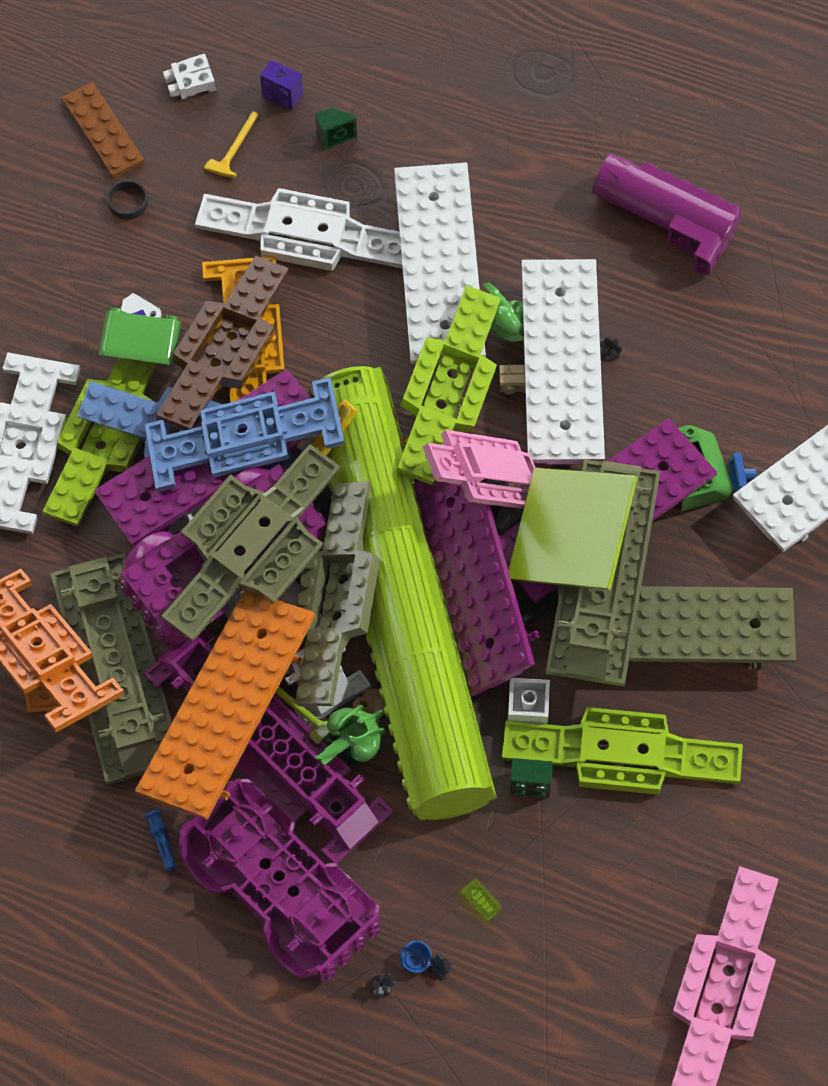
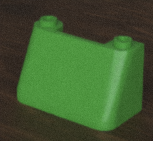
[99,307,181,365]

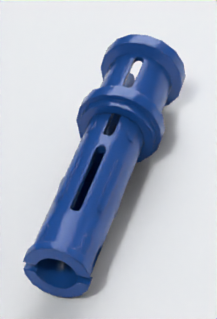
[144,810,177,871]

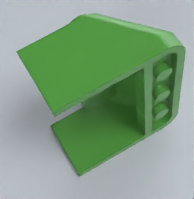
[678,425,733,511]

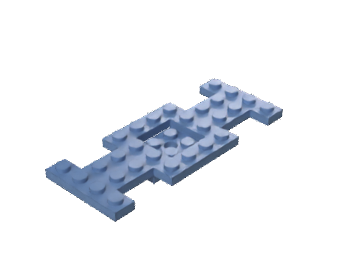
[145,377,345,492]

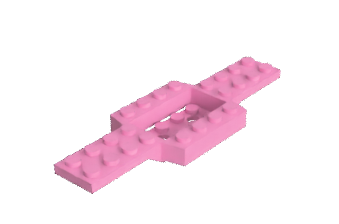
[672,867,778,1086]

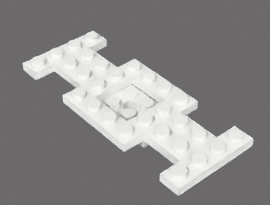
[0,353,80,535]

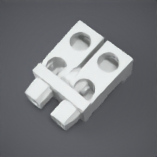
[163,54,216,99]

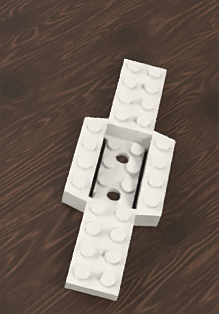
[195,188,403,271]

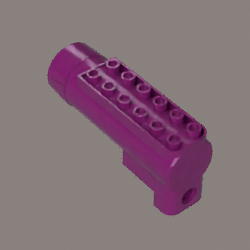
[592,153,741,276]

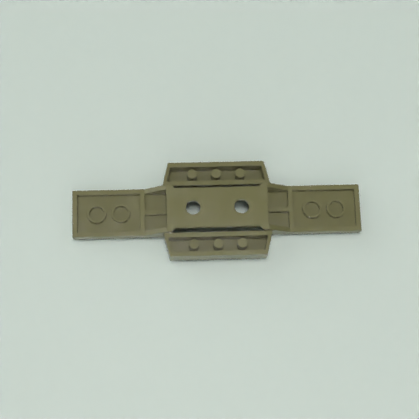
[295,482,380,706]

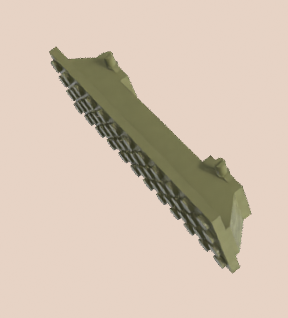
[546,459,661,687]
[50,553,172,785]
[558,585,796,670]

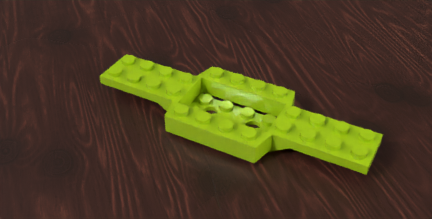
[396,285,501,485]
[43,357,158,527]
[502,707,743,795]

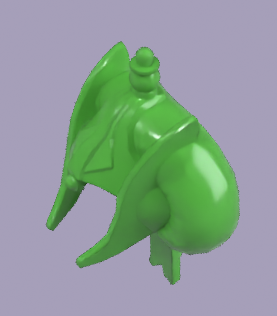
[483,282,524,342]
[315,705,387,765]

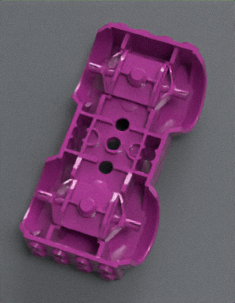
[120,464,326,646]
[179,778,380,983]

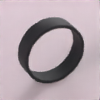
[107,180,148,220]

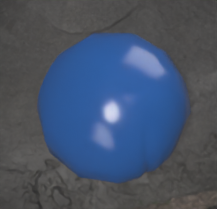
[400,941,432,974]

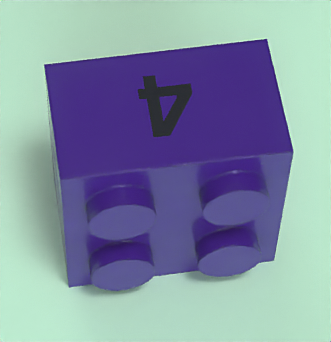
[260,60,303,110]

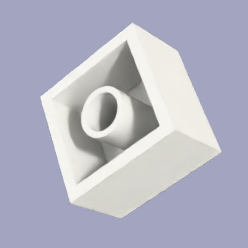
[508,678,550,724]

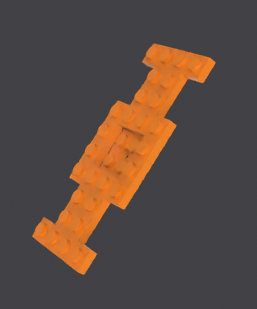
[0,569,124,732]

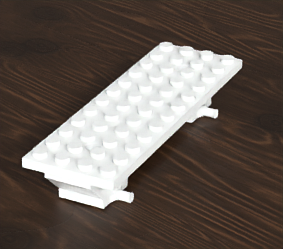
[394,163,486,364]
[522,259,605,464]
[733,425,828,552]

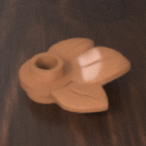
[352,689,386,726]

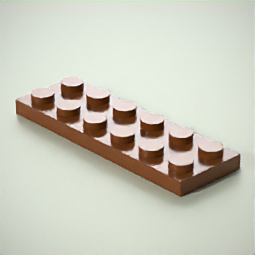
[61,82,145,179]

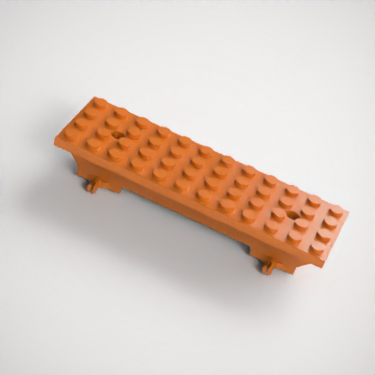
[135,590,315,820]

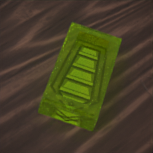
[461,878,503,922]

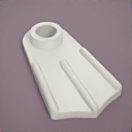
[121,293,162,318]

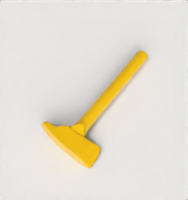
[204,111,258,178]

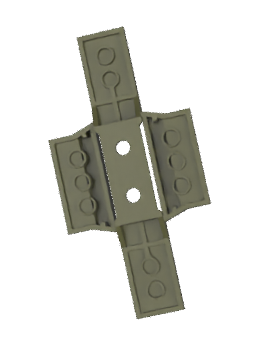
[162,444,340,642]

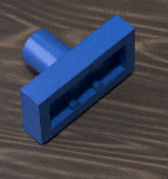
[728,453,757,494]

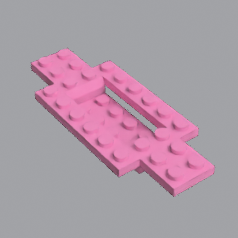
[423,430,550,509]

